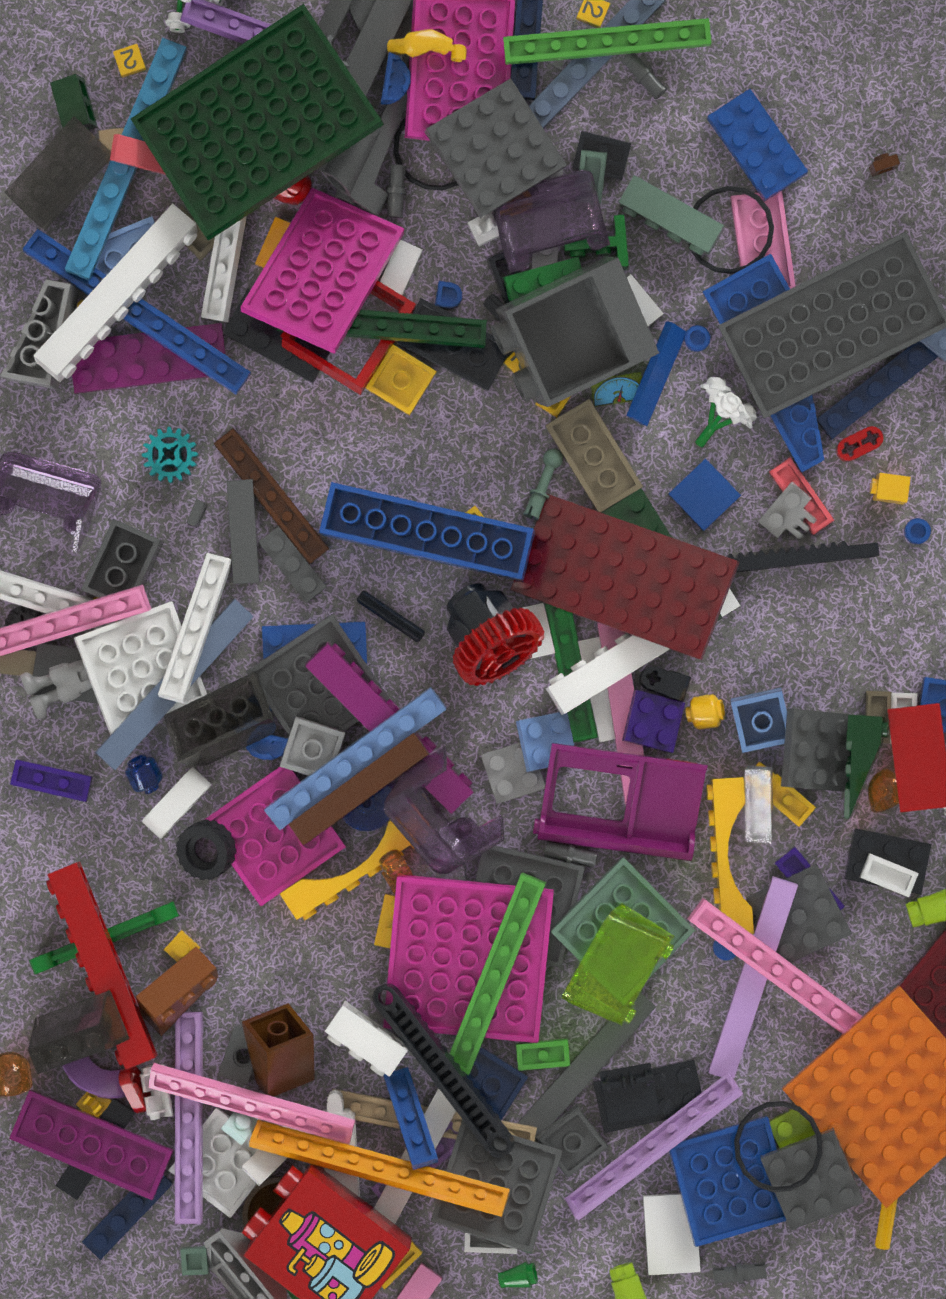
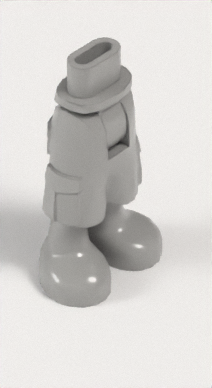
[20,660,92,720]

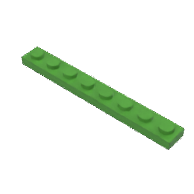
[503,18,712,65]
[449,872,546,1075]

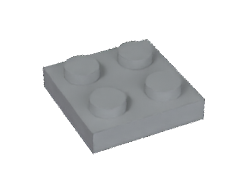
[280,716,345,776]
[481,742,545,804]

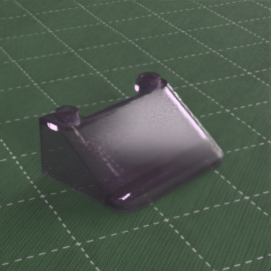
[495,170,610,273]

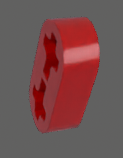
[836,426,883,462]
[118,1066,151,1113]

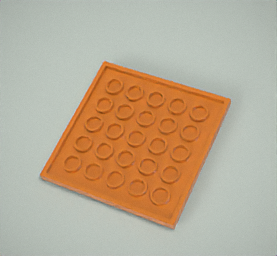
[781,985,946,1208]

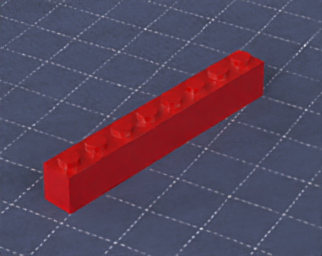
[46,861,158,1070]

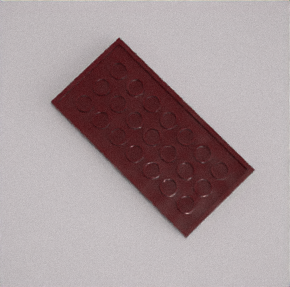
[510,494,739,660]

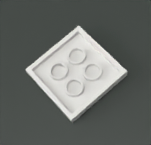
[168,1107,259,1218]

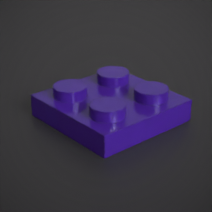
[622,690,685,753]

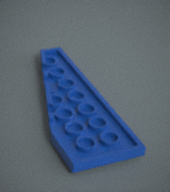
[702,254,825,473]

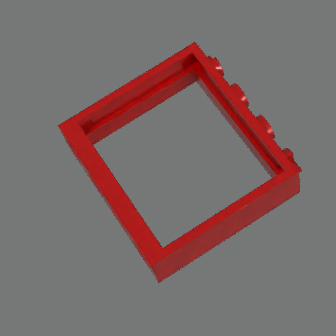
[280,280,416,395]

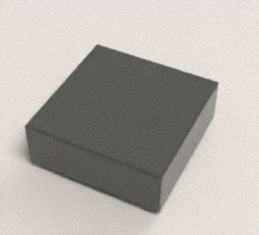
[186,499,208,528]

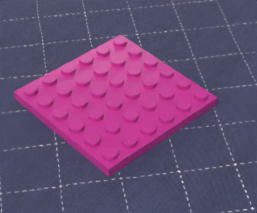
[383,874,554,1043]

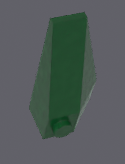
[844,714,889,819]

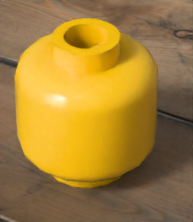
[686,694,725,730]

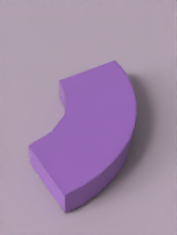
[62,1055,126,1099]

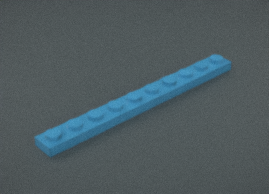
[65,38,187,281]

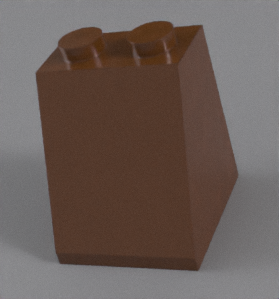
[242,1003,315,1097]

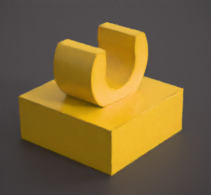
[75,1092,112,1118]

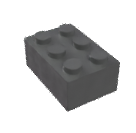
[81,519,164,598]

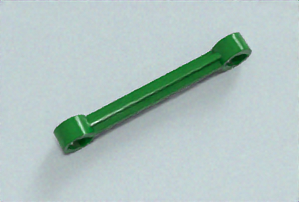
[29,901,179,975]

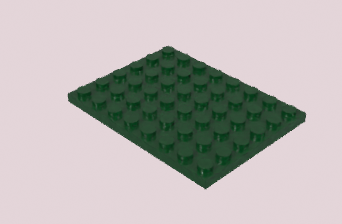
[131,4,384,241]

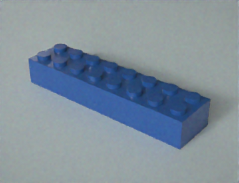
[319,482,535,582]

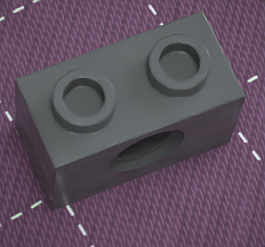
[217,1023,255,1086]

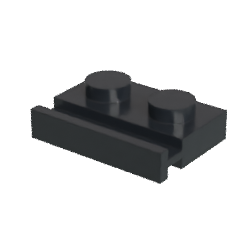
[572,130,631,180]

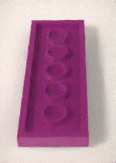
[72,323,226,394]
[9,1089,174,1200]

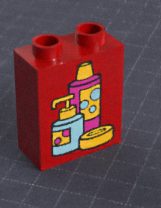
[241,1164,412,1299]

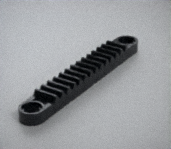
[726,541,880,573]
[372,983,514,1158]

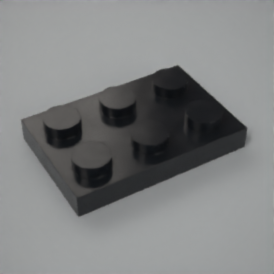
[844,828,932,895]

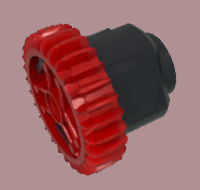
[447,583,545,686]

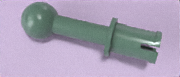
[523,448,564,520]

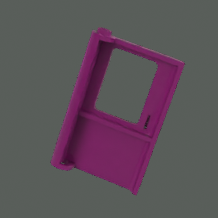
[533,743,708,861]

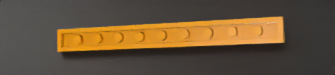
[249,1120,510,1217]

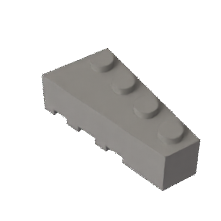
[0,279,79,390]

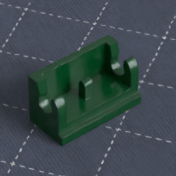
[50,74,98,134]

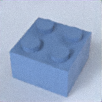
[731,687,787,753]

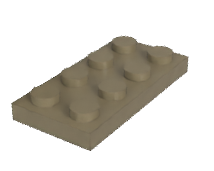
[545,399,643,513]

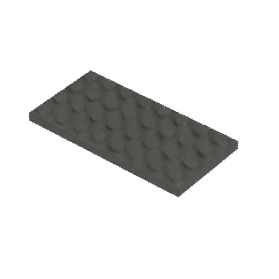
[718,231,946,419]

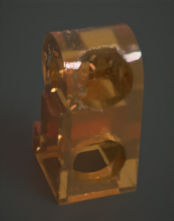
[379,850,414,894]

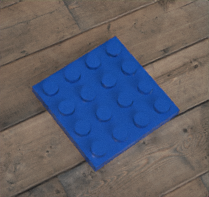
[669,1116,787,1247]

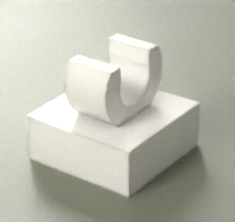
[468,213,502,247]

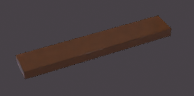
[213,428,329,565]
[289,733,430,845]

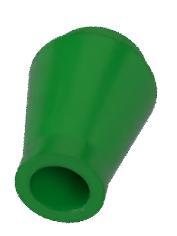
[498,1262,538,1288]

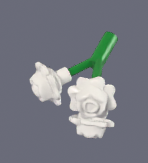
[695,377,757,448]

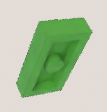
[516,1039,570,1071]

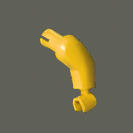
[387,29,466,62]

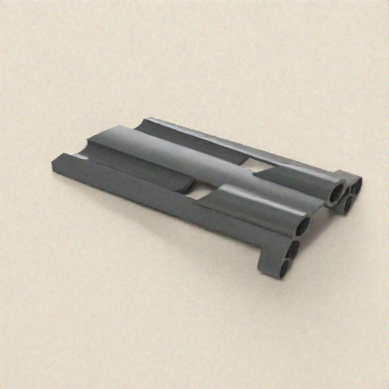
[318,0,413,217]

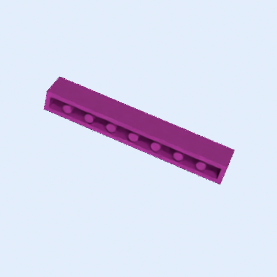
[305,642,474,814]

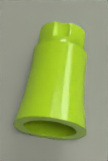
[905,888,946,928]
[609,1262,647,1299]

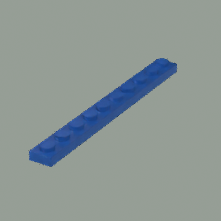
[23,229,251,395]

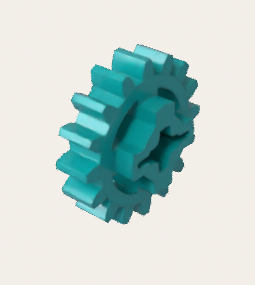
[142,427,199,484]

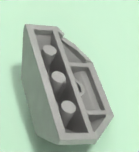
[204,1228,287,1299]

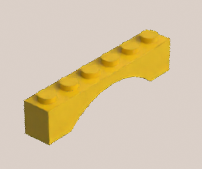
[706,777,754,934]
[280,807,428,921]

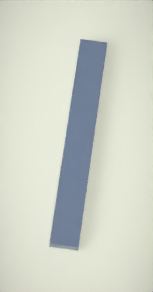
[94,599,254,770]

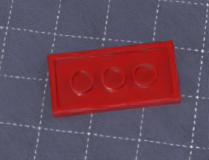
[887,703,946,812]

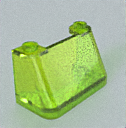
[562,903,675,1026]

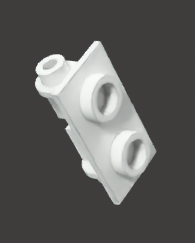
[139,1064,173,1120]

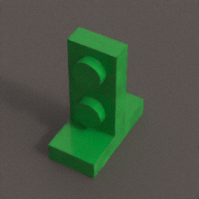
[563,215,629,270]

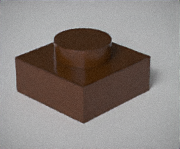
[869,153,900,177]

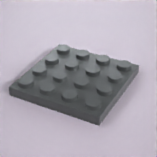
[424,78,567,219]
[246,613,390,735]
[475,843,585,968]
[431,1119,562,1254]

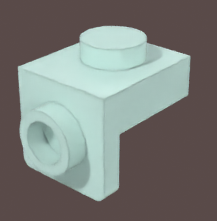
[221,1112,261,1145]

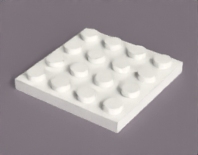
[74,601,208,735]

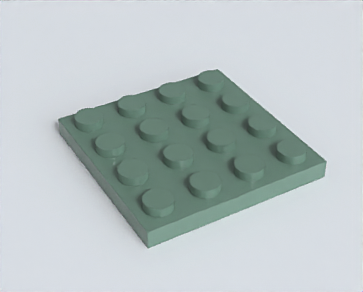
[550,857,695,1005]

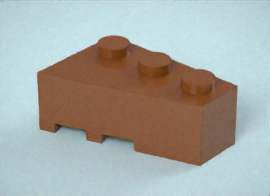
[136,947,218,1036]

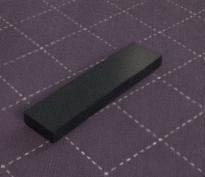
[55,1099,135,1200]

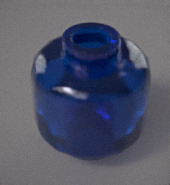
[125,754,163,794]

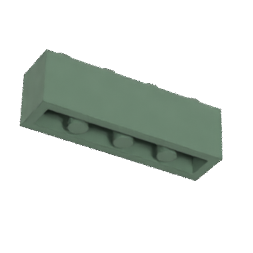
[619,175,725,256]

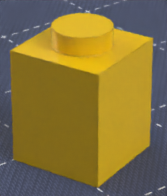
[870,473,911,505]

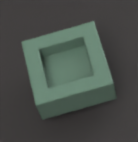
[180,1246,210,1276]

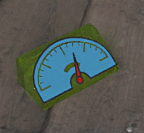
[591,372,642,407]

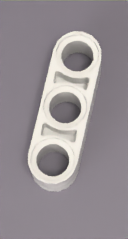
[142,767,212,839]

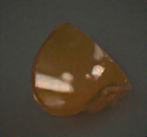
[867,768,899,813]
[0,1052,33,1097]

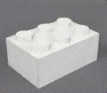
[325,1001,408,1077]

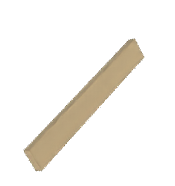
[332,1089,537,1142]

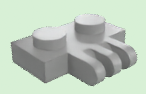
[758,482,817,540]

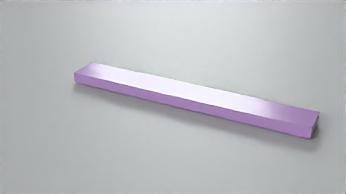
[708,876,798,1078]
[175,1012,203,1224]
[565,1072,743,1220]

